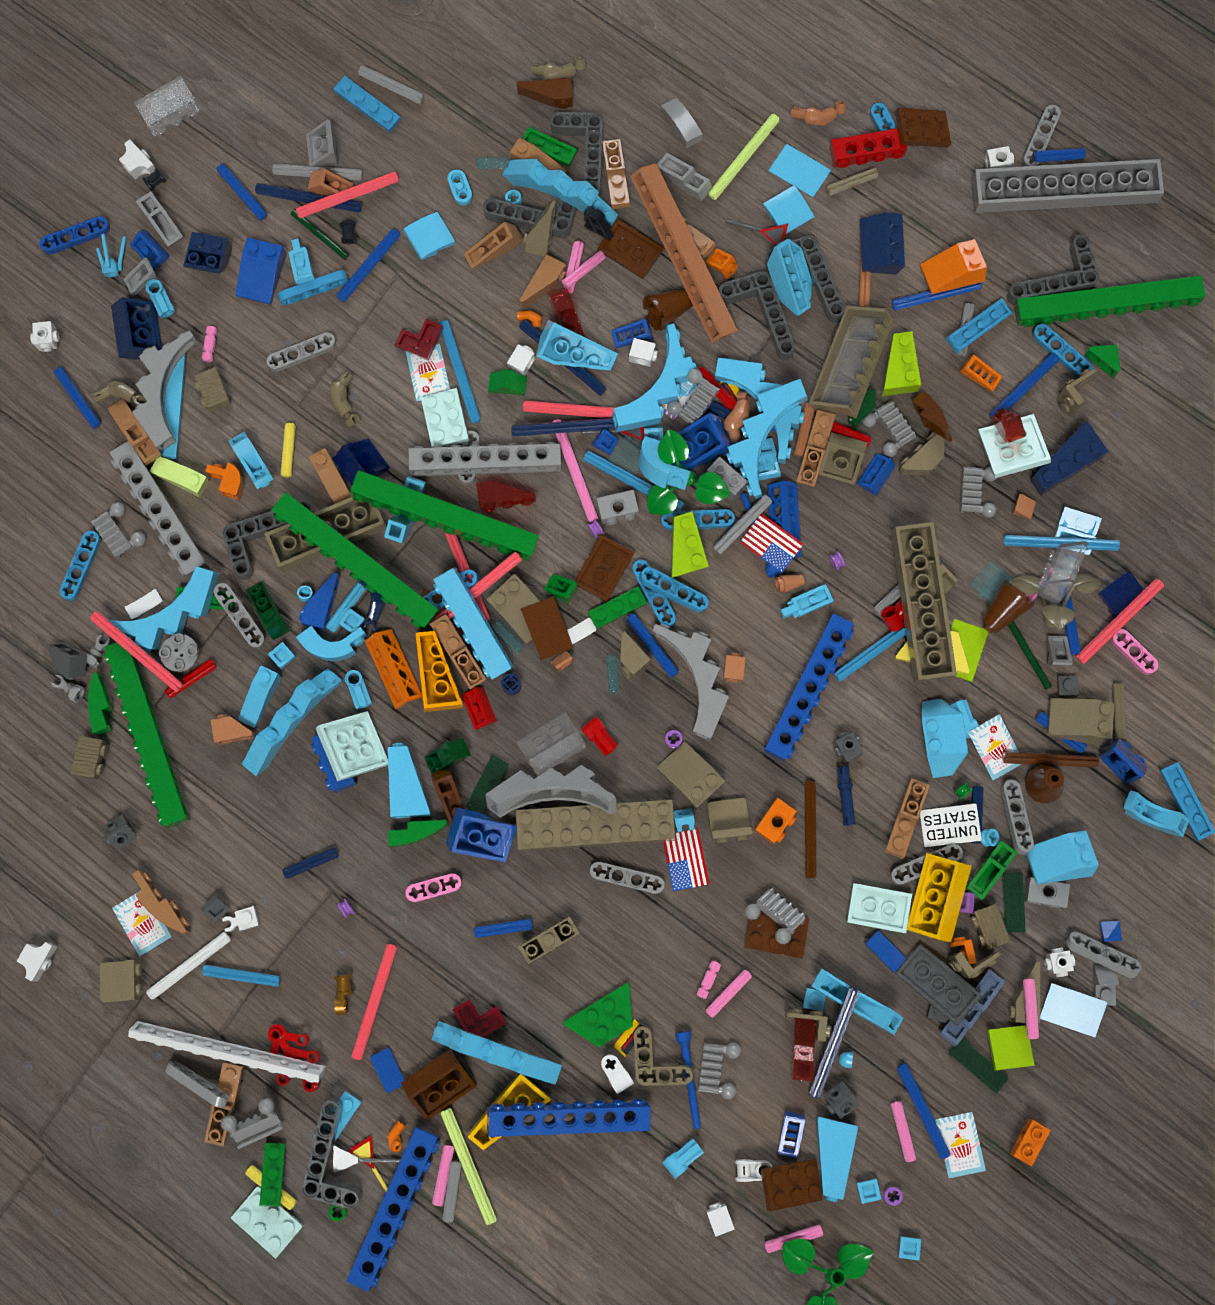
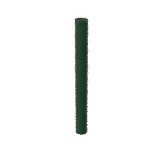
[290,209,349,260]
[1007,621,1052,690]

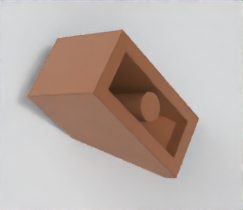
[308,168,353,196]
[211,714,256,745]

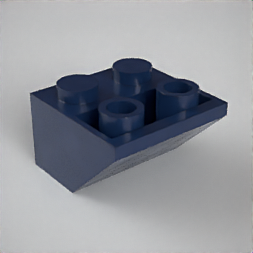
[183,232,232,274]

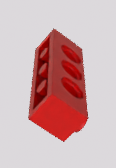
[829,128,907,168]

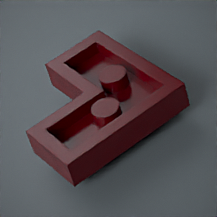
[394,319,444,361]
[453,999,507,1038]

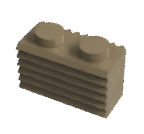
[194,367,231,412]
[71,736,108,780]
[970,904,1011,950]

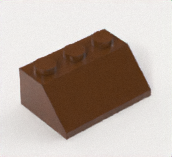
[401,1049,476,1120]

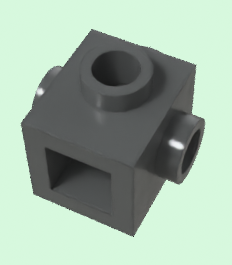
[833,732,864,764]
[103,814,137,850]
[823,1081,860,1119]

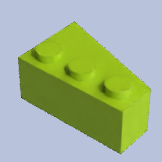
[881,331,921,397]
[670,512,709,578]

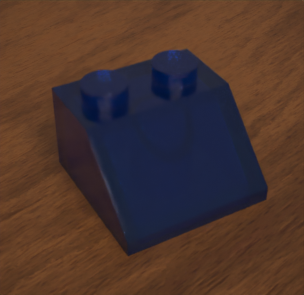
[332,438,390,486]

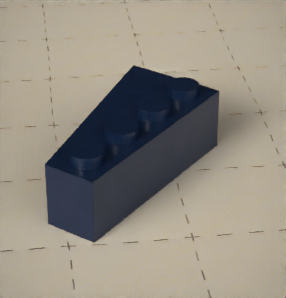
[1030,421,1108,496]

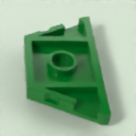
[562,983,633,1047]

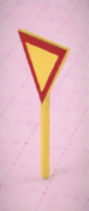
[348,1135,388,1192]

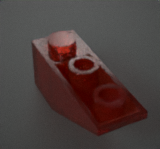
[547,287,585,337]
[476,481,536,511]
[791,1018,815,1082]

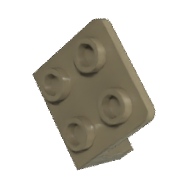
[1056,369,1098,417]
[708,798,752,843]
[948,951,1001,979]
[100,959,142,1002]
[785,1009,830,1041]

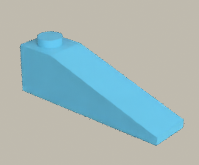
[537,320,618,371]

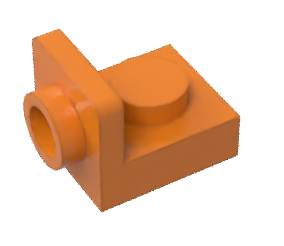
[706,248,738,280]
[949,936,977,964]

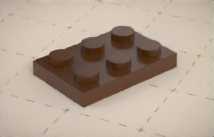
[895,108,951,148]
[597,219,664,279]
[575,534,635,602]
[744,910,809,959]
[761,1159,823,1211]

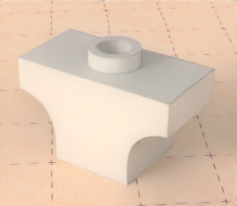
[119,139,155,179]
[17,942,58,982]

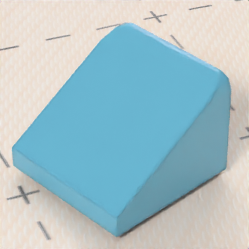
[644,425,663,441]

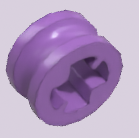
[587,519,604,539]
[829,551,846,571]
[665,730,683,748]
[337,898,355,918]
[883,1187,903,1206]

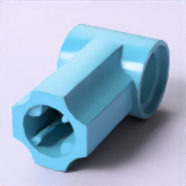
[146,279,175,318]
[345,670,372,710]
[950,700,979,739]
[662,1139,704,1179]

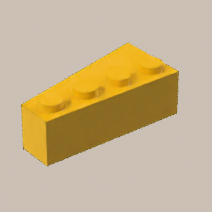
[467,1073,551,1150]

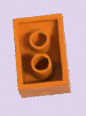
[920,239,987,295]

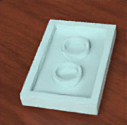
[421,388,470,447]
[846,883,912,933]
[231,1186,304,1259]

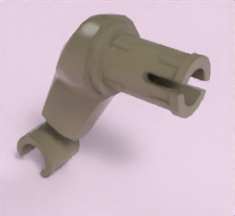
[531,56,586,80]
[329,372,360,427]
[91,381,147,406]

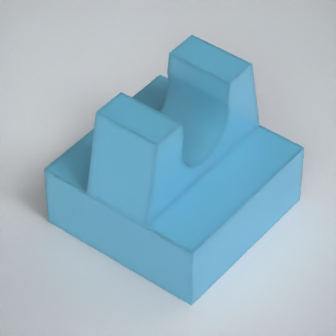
[673,808,695,832]

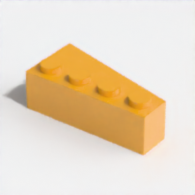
[415,631,463,712]

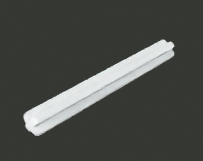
[146,932,231,999]

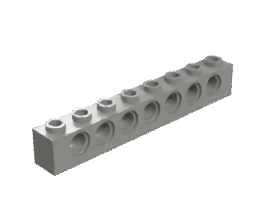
[109,441,209,579]
[409,442,561,476]

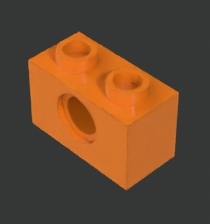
[754,798,797,845]
[1009,1119,1051,1166]

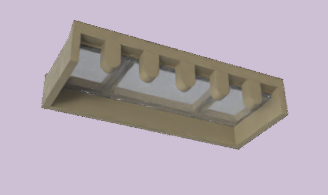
[809,305,894,419]

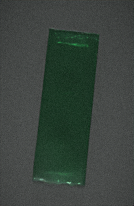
[466,756,509,814]
[1002,873,1026,933]
[948,1039,1009,1094]

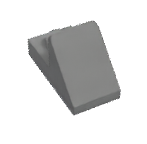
[124,258,156,295]
[1047,636,1073,667]
[1093,965,1119,1006]

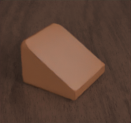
[1012,494,1036,520]
[551,651,573,672]

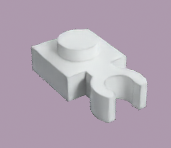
[222,906,260,932]

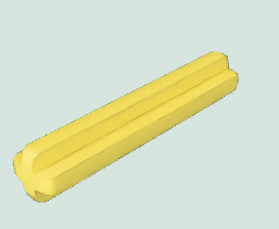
[281,423,296,478]
[245,1165,297,1210]

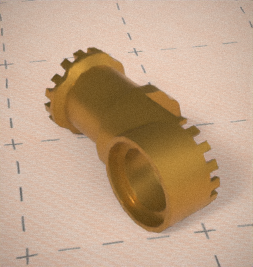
[334,974,354,1016]

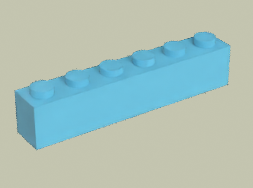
[433,568,514,679]

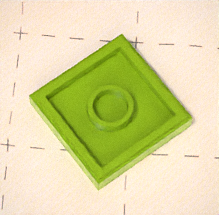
[987,1025,1035,1071]

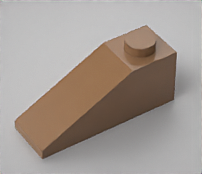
[510,138,567,174]
[464,222,523,269]
[519,254,567,309]
[309,448,351,504]

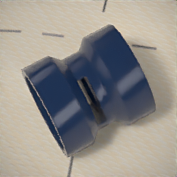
[501,674,521,696]

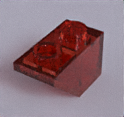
[991,408,1026,443]

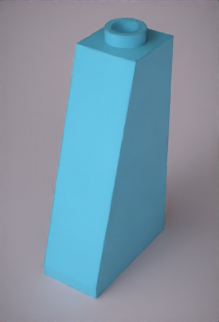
[388,743,432,819]
[816,1116,858,1202]

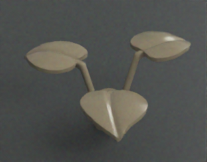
[1008,574,1102,631]

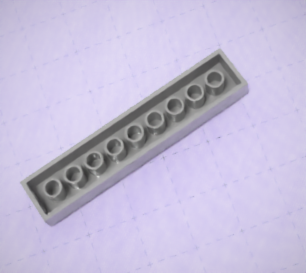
[972,159,1164,213]

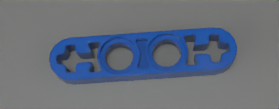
[39,217,110,255]

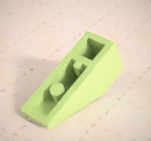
[150,456,209,498]

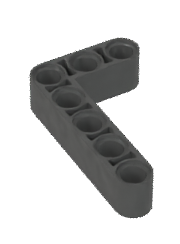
[550,112,603,197]
[483,198,577,238]
[1007,234,1099,305]
[765,235,845,323]
[719,271,795,361]
[222,501,315,580]
[302,1097,362,1209]

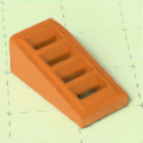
[959,354,1003,392]

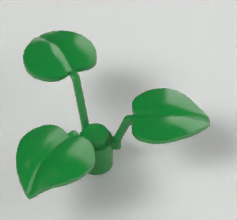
[647,430,731,515]
[782,1239,874,1305]

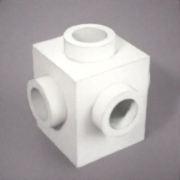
[30,321,60,352]
[1044,948,1075,977]

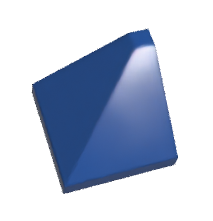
[591,429,619,455]
[1099,921,1122,942]

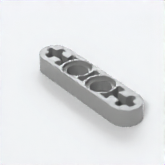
[1022,105,1061,167]
[267,333,336,372]
[214,583,264,648]
[1001,780,1034,855]
[890,844,963,885]
[590,862,664,894]
[1066,932,1142,978]
[165,1061,229,1108]

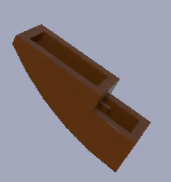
[912,391,952,443]

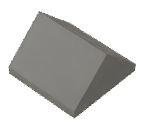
[306,119,338,167]

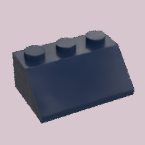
[860,212,905,275]
[111,297,162,360]

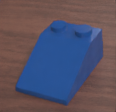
[235,237,287,305]
[674,413,732,470]
[1099,738,1147,785]
[446,808,517,862]

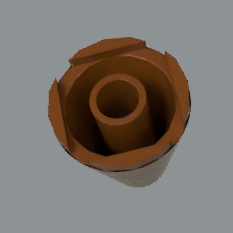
[643,289,693,331]
[982,580,1035,634]
[1025,765,1064,803]

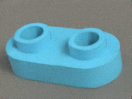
[447,169,472,206]

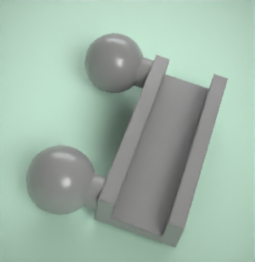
[667,369,720,425]
[863,401,916,457]
[960,466,997,518]
[91,502,146,559]
[745,889,805,944]
[698,1043,741,1099]
[221,1098,283,1149]

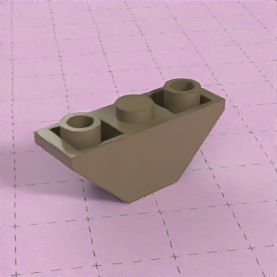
[899,432,944,475]
[519,916,580,964]

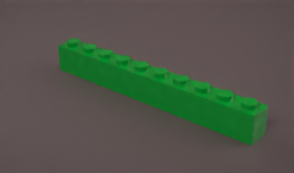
[1014,275,1206,327]
[350,470,539,561]
[271,492,439,629]
[104,642,190,828]

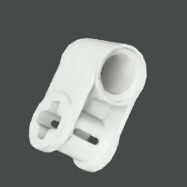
[601,1054,634,1094]
[735,1159,773,1182]

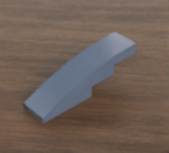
[939,969,1005,1047]

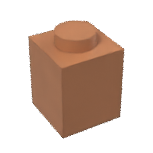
[723,653,746,683]

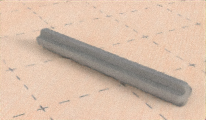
[272,164,363,180]

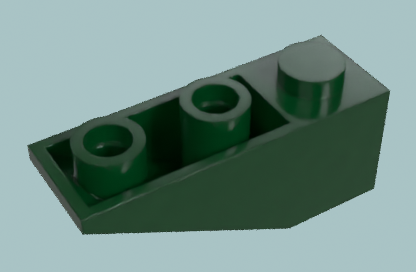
[245,581,290,640]

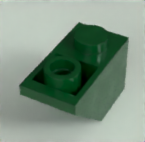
[848,389,876,430]
[424,738,470,774]

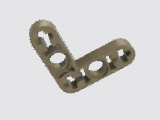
[634,1026,695,1086]

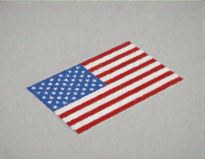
[740,513,804,573]
[663,829,709,891]

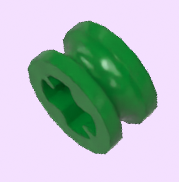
[954,782,973,800]
[328,1205,348,1222]

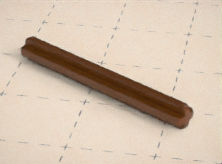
[1002,752,1099,767]
[805,781,816,878]

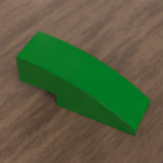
[88,672,114,736]
[388,820,448,848]
[966,839,1017,900]

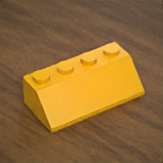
[907,853,971,942]

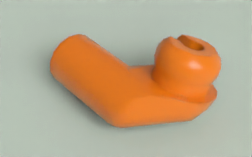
[517,310,542,327]
[387,1120,406,1152]

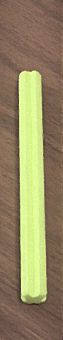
[708,114,779,200]
[441,1108,497,1225]

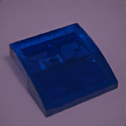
[1098,571,1150,619]

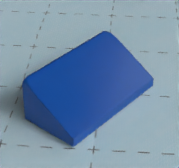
[130,231,170,270]
[857,453,895,495]
[865,930,906,973]
[370,1048,404,1093]

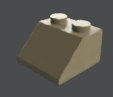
[818,432,867,485]
[620,631,651,681]

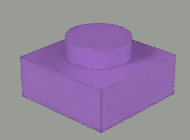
[959,893,975,914]

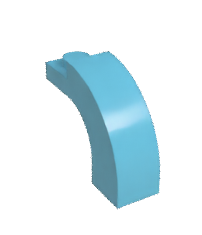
[228,432,274,489]
[638,436,691,490]
[384,476,426,543]
[296,626,367,661]
[1123,790,1190,838]

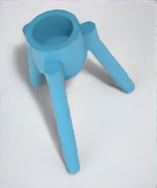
[96,234,126,277]

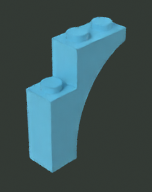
[812,969,904,1035]

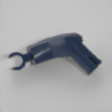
[359,580,385,633]

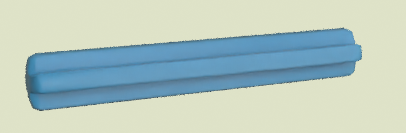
[202,965,280,987]

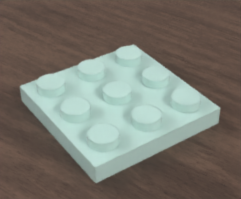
[978,414,1051,478]
[316,711,388,782]

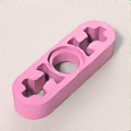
[1110,629,1158,675]
[406,874,462,902]

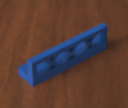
[767,480,802,558]

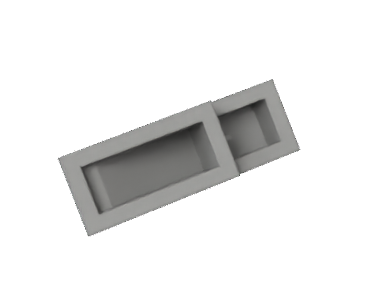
[661,98,703,148]
[657,153,712,201]
[136,191,183,247]

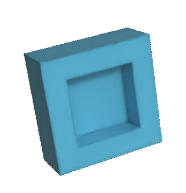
[338,608,366,633]
[268,642,296,670]
[802,988,826,1012]
[856,1178,881,1204]
[898,1236,921,1260]

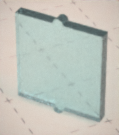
[608,435,641,476]
[969,560,1013,604]

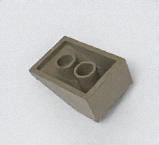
[486,574,540,645]
[1047,698,1114,746]
[656,741,725,810]

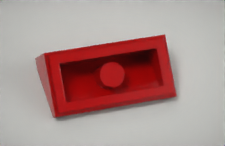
[461,687,497,730]

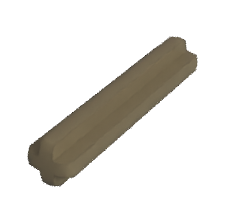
[826,167,878,195]
[1112,684,1126,740]

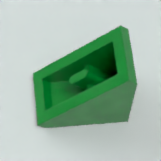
[1084,345,1120,379]
[488,369,527,396]
[543,574,578,605]

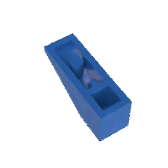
[299,573,340,632]

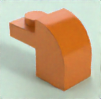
[205,463,244,500]

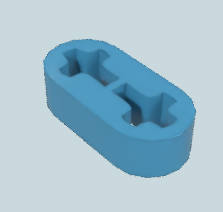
[870,103,895,132]

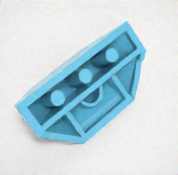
[767,239,812,316]
[922,699,968,778]

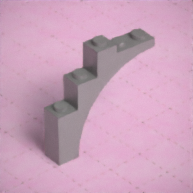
[132,330,198,452]
[652,624,729,741]
[485,765,617,818]

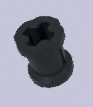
[142,168,166,191]
[339,220,358,244]

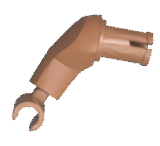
[791,100,846,126]
[724,392,751,445]

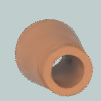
[775,574,805,594]

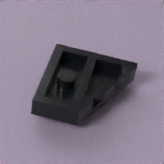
[584,206,614,241]

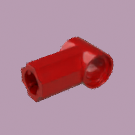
[881,599,904,632]
[581,716,618,757]

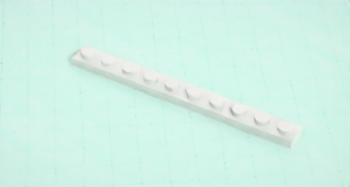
[128,1021,326,1083]

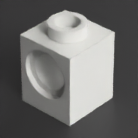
[984,146,1014,169]
[629,338,658,367]
[507,344,535,376]
[706,1202,734,1237]

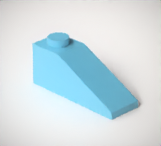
[238,666,282,728]

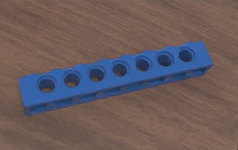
[764,613,855,762]
[487,1099,650,1137]
[346,1126,440,1292]

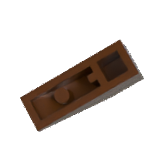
[517,78,573,109]
[431,767,465,826]

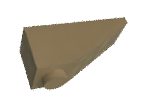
[523,200,557,257]
[1009,962,1040,1023]

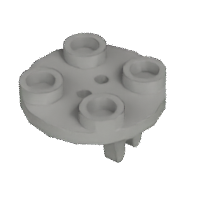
[159,633,199,672]

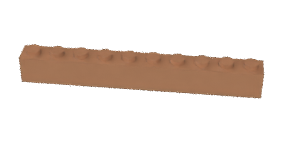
[630,164,738,343]

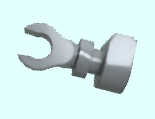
[86,635,111,670]
[51,675,85,703]

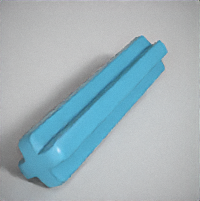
[326,582,366,633]

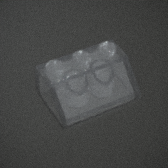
[134,76,200,137]
[1037,541,1088,605]
[516,711,587,777]

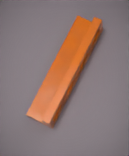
[365,629,422,709]

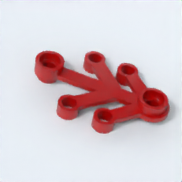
[268,1024,321,1092]

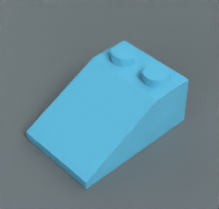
[1026,831,1099,885]

